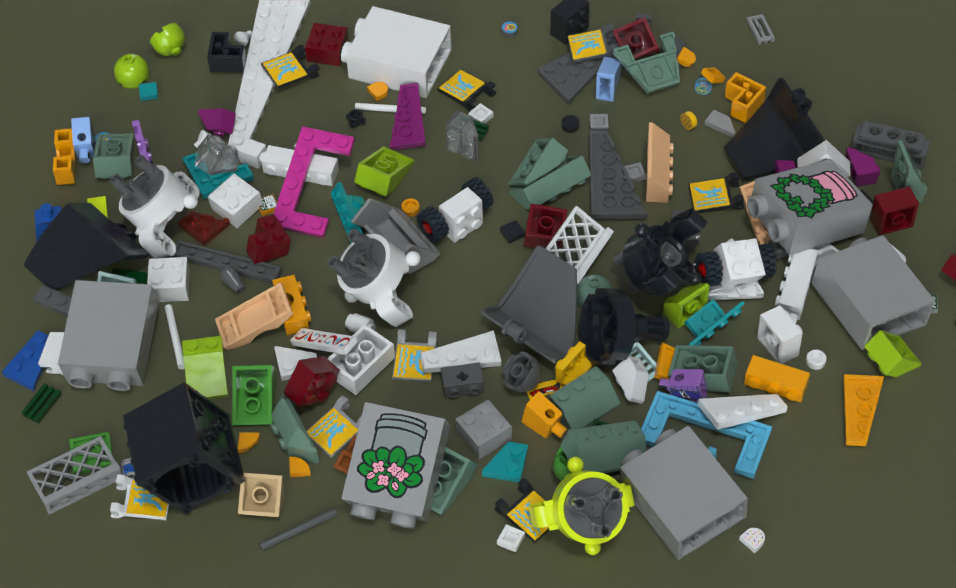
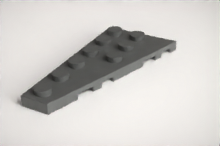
[589,131,647,219]

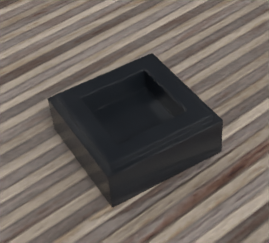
[500,220,525,244]

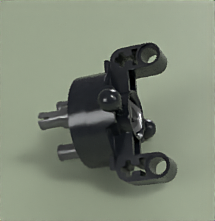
[613,208,707,296]

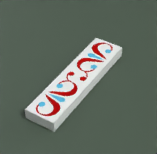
[290,328,358,355]

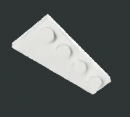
[420,330,501,373]

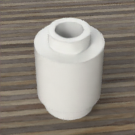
[345,313,375,333]

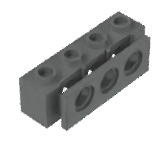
[852,120,930,169]

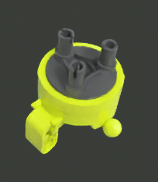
[528,457,635,555]

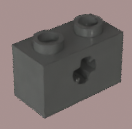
[441,362,484,398]

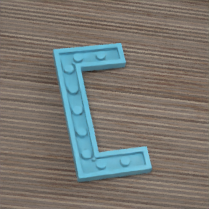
[641,391,772,479]

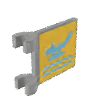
[392,329,438,382]
[307,395,361,458]

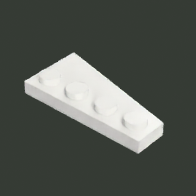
[697,394,788,430]

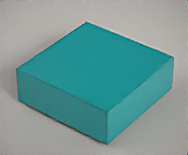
[139,82,158,101]

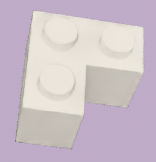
[798,140,851,177]

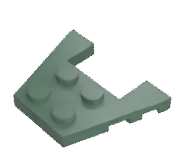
[612,31,680,94]

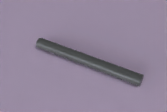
[259,508,337,551]

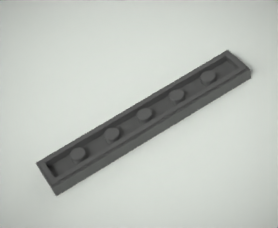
[171,240,282,284]

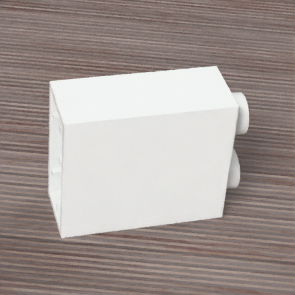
[341,6,452,98]

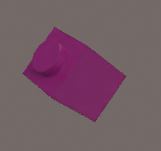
[198,108,236,137]
[845,147,880,187]

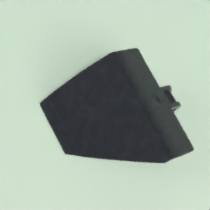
[724,78,824,179]
[24,203,149,290]

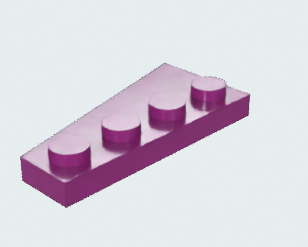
[389,83,426,150]

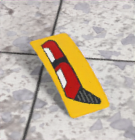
[527,380,564,400]

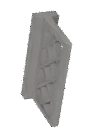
[27,436,122,515]

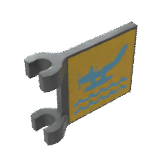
[567,23,619,63]

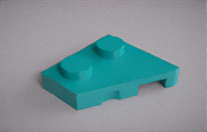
[482,442,528,482]

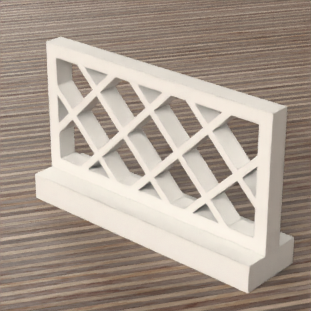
[545,206,614,285]

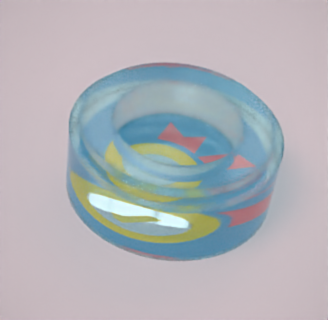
[694,78,713,95]

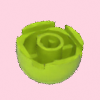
[150,23,185,56]
[114,54,150,88]

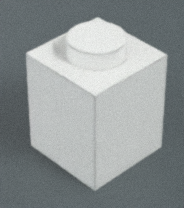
[238,138,266,169]

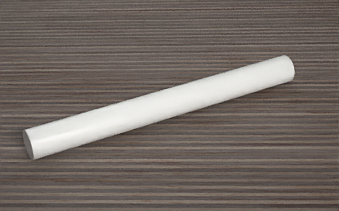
[355,103,426,114]
[164,304,185,369]

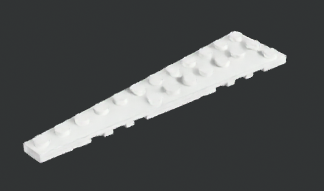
[227,0,311,154]

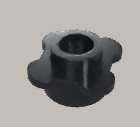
[346,109,366,127]

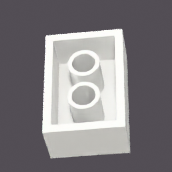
[328,324,395,395]

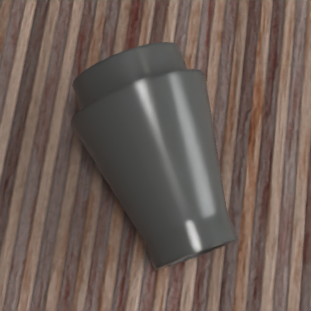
[220,266,246,294]

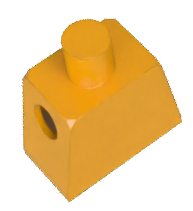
[521,392,568,439]

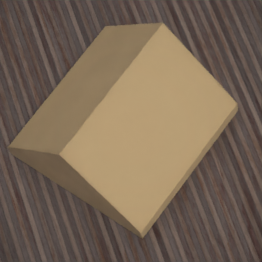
[238,473,285,517]

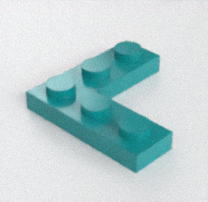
[182,152,254,199]

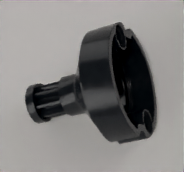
[579,288,670,365]

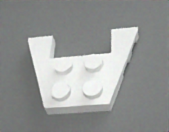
[693,238,764,300]

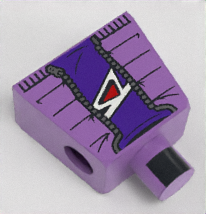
[659,369,708,403]

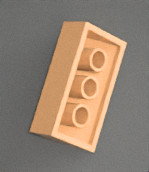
[646,122,673,203]

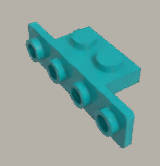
[331,182,365,243]
[684,299,745,346]

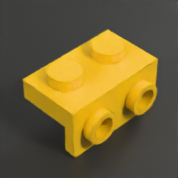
[555,341,594,386]

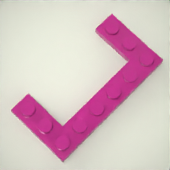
[274,126,355,238]

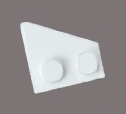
[274,346,317,381]

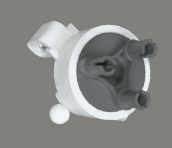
[109,155,200,259]
[327,229,421,327]

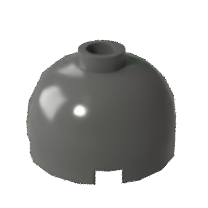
[502,351,542,393]

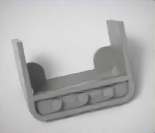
[351,198,440,274]

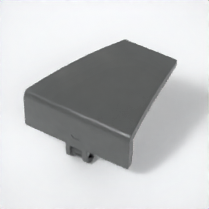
[480,246,577,363]

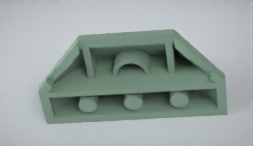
[270,393,319,464]

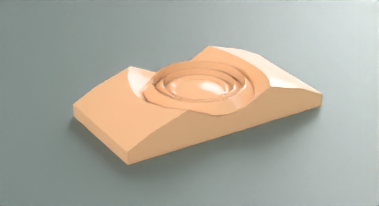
[215,282,293,350]

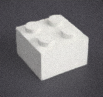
[208,174,263,228]
[147,257,190,302]
[757,305,803,364]

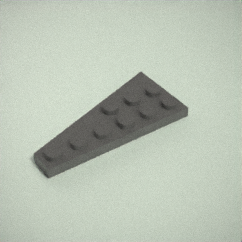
[537,25,623,105]

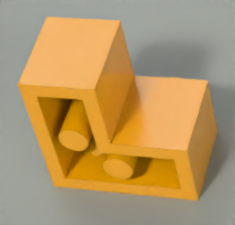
[725,72,766,123]

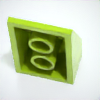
[354,146,415,196]
[182,336,228,399]

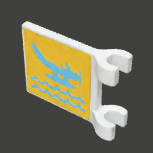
[110,474,169,520]

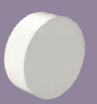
[806,350,826,370]

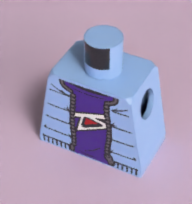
[71,117,95,163]

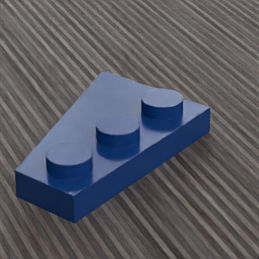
[2,330,49,391]

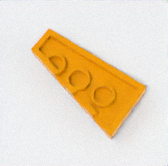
[843,374,884,446]

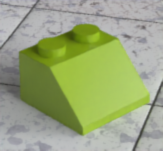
[663,283,710,329]
[864,330,922,377]

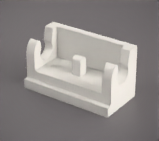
[38,332,64,375]

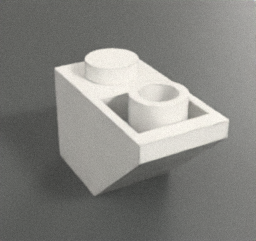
[612,356,649,404]

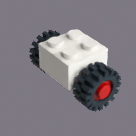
[416,177,494,243]
[694,238,777,287]

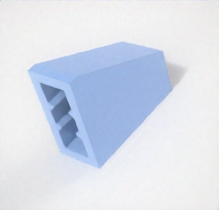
[596,57,621,102]

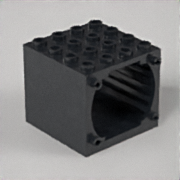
[123,382,245,514]

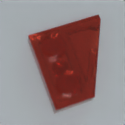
[178,211,230,245]

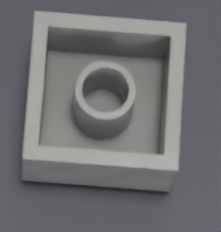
[455,399,512,460]

